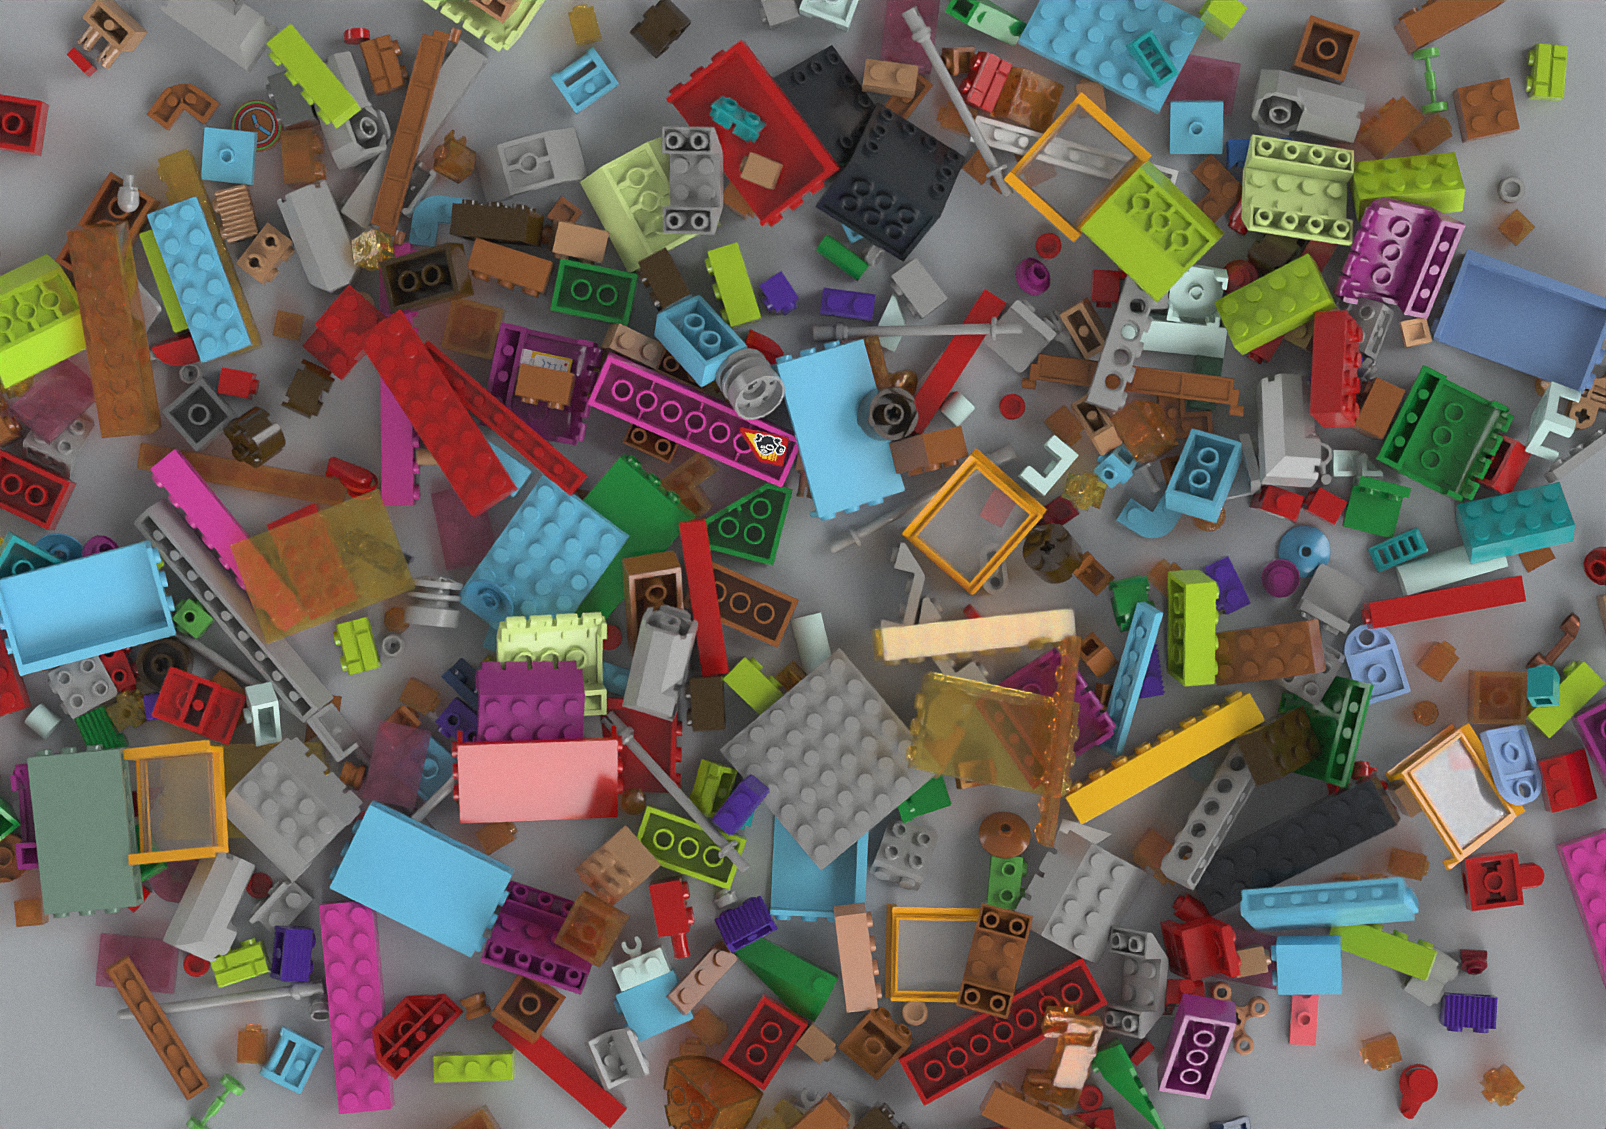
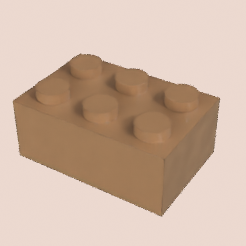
[574,825,661,908]

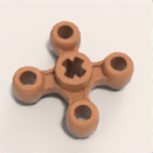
[1210,981,1269,1055]

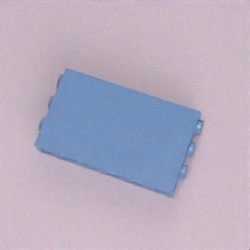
[1430,249,1606,394]

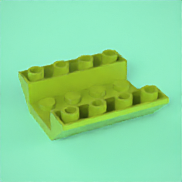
[1081,161,1225,302]
[0,254,99,389]

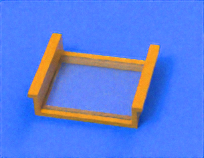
[1004,92,1152,242]
[901,448,1047,595]
[1385,723,1525,870]
[123,740,229,865]
[885,904,980,1002]

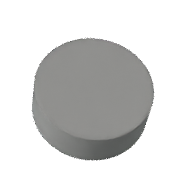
[1498,176,1525,203]

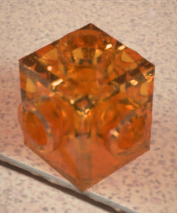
[1480,1064,1525,1107]

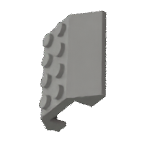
[226,737,363,882]
[1015,830,1148,964]

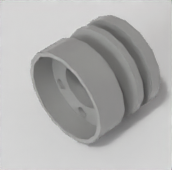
[716,348,785,420]
[404,575,463,628]

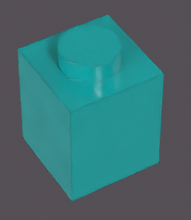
[1527,664,1560,707]

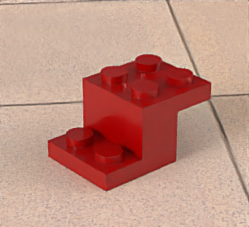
[302,285,387,381]
[151,666,246,746]
[1160,916,1241,982]

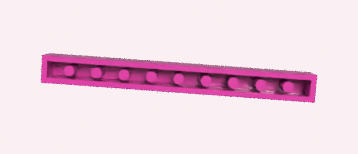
[379,243,421,506]

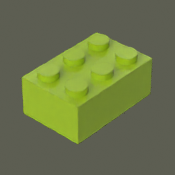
[704,242,762,330]

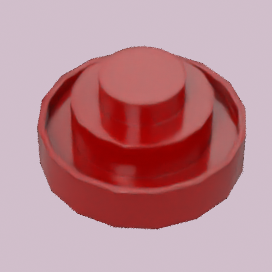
[1223,259,1259,294]
[1583,547,1606,585]

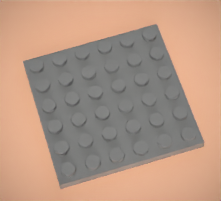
[720,648,942,871]

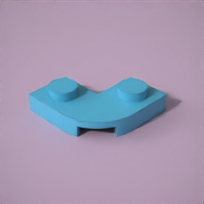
[409,195,463,247]
[1116,491,1183,538]

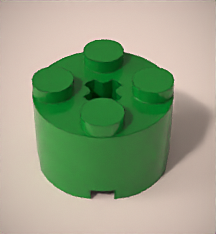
[1108,575,1155,633]

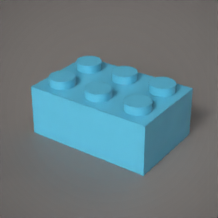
[654,294,747,387]
[1165,428,1242,523]

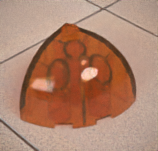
[663,1055,764,1129]

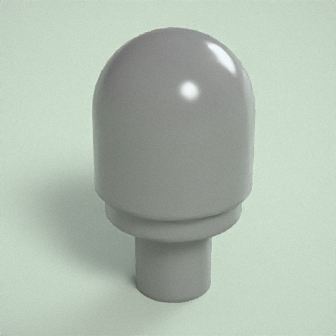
[118,175,139,212]

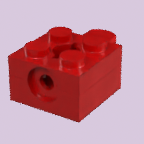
[1460,850,1545,912]

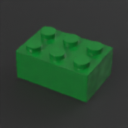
[550,259,639,328]

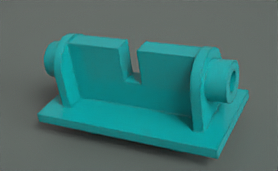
[709,96,767,143]

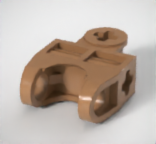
[1560,373,1606,431]

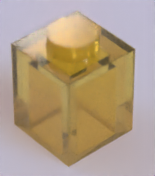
[568,4,602,47]

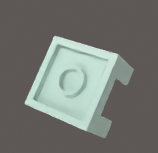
[799,0,859,32]
[1165,264,1228,328]
[1525,382,1581,462]
[1017,435,1078,496]

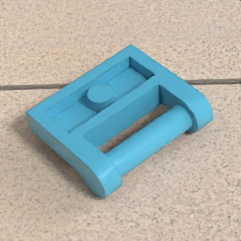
[550,46,619,114]
[259,1026,325,1094]

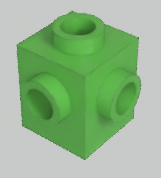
[172,598,215,639]

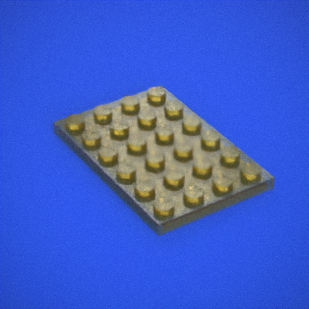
[230,489,416,644]

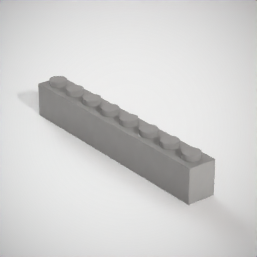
[340,40,489,231]

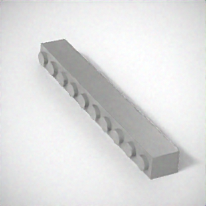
[133,498,334,723]

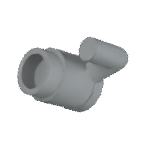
[1315,442,1332,485]

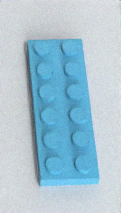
[147,196,253,363]

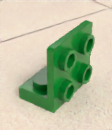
[1342,475,1411,538]
[898,774,951,824]

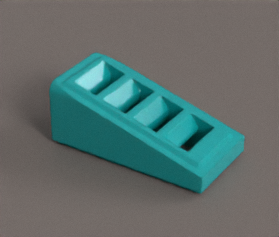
[1125,29,1179,88]
[1367,527,1428,573]

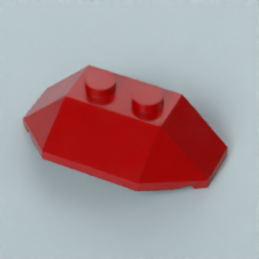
[371,993,464,1080]

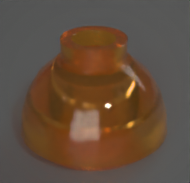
[883,369,918,397]

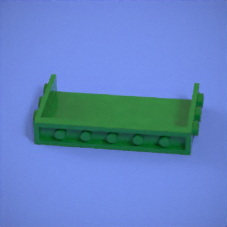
[575,454,696,621]

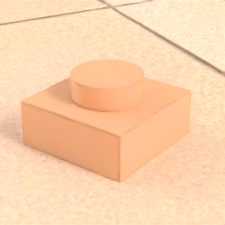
[1399,318,1432,349]

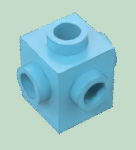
[1093,443,1139,489]

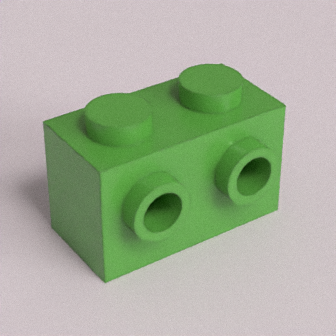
[986,855,1028,909]

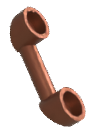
[1525,612,1580,670]

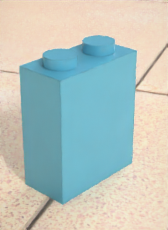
[1271,935,1343,995]
[613,967,695,1042]

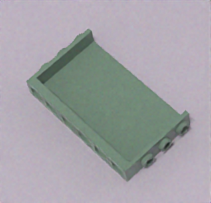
[27,744,144,918]

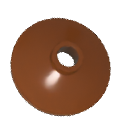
[978,812,1031,859]

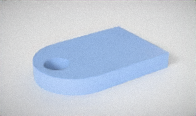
[1343,624,1411,705]
[1480,723,1542,805]

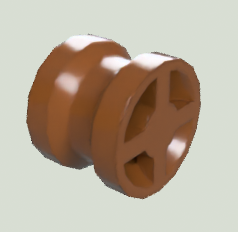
[340,761,367,791]
[460,991,491,1020]

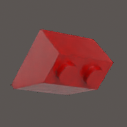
[1474,433,1531,495]
[1536,748,1597,813]

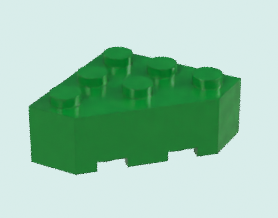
[706,483,793,566]

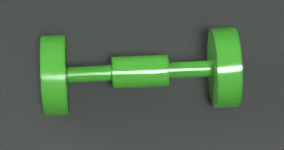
[1413,47,1449,115]
[186,1073,245,1129]

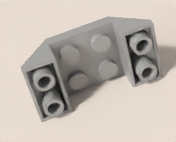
[662,126,723,235]
[474,127,588,202]
[871,543,925,646]
[915,596,989,685]
[1103,926,1169,1038]

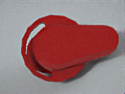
[325,457,378,500]
[1399,1064,1438,1119]

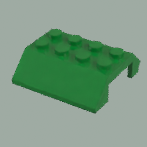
[1376,365,1514,503]
[1278,676,1374,788]

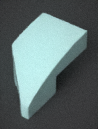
[871,294,906,352]
[1330,450,1383,477]

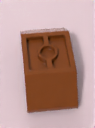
[622,348,707,464]
[956,903,1033,1019]

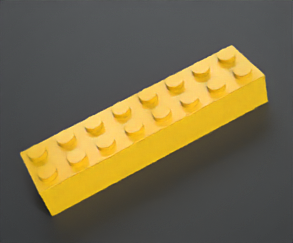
[1062,690,1265,825]

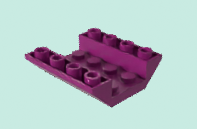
[480,880,610,995]

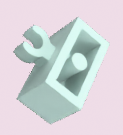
[612,935,671,992]

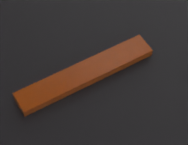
[105,955,210,1101]

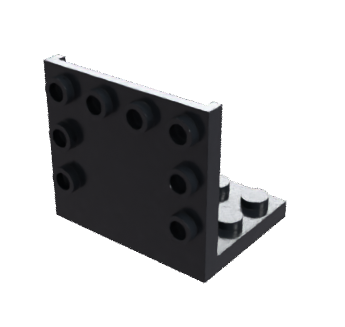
[773,45,875,164]
[815,102,966,262]

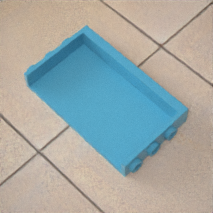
[771,339,905,521]
[0,540,176,676]
[329,800,515,957]
[770,816,868,922]
[1240,877,1419,933]

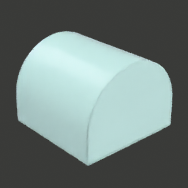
[938,390,975,427]
[24,703,63,740]

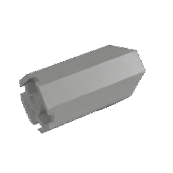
[160,0,279,73]
[313,51,392,170]
[1251,69,1366,145]
[277,181,363,295]
[1256,374,1321,488]
[622,605,698,721]
[163,844,257,962]

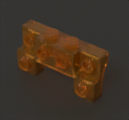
[1021,1006,1103,1109]

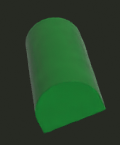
[815,235,870,282]

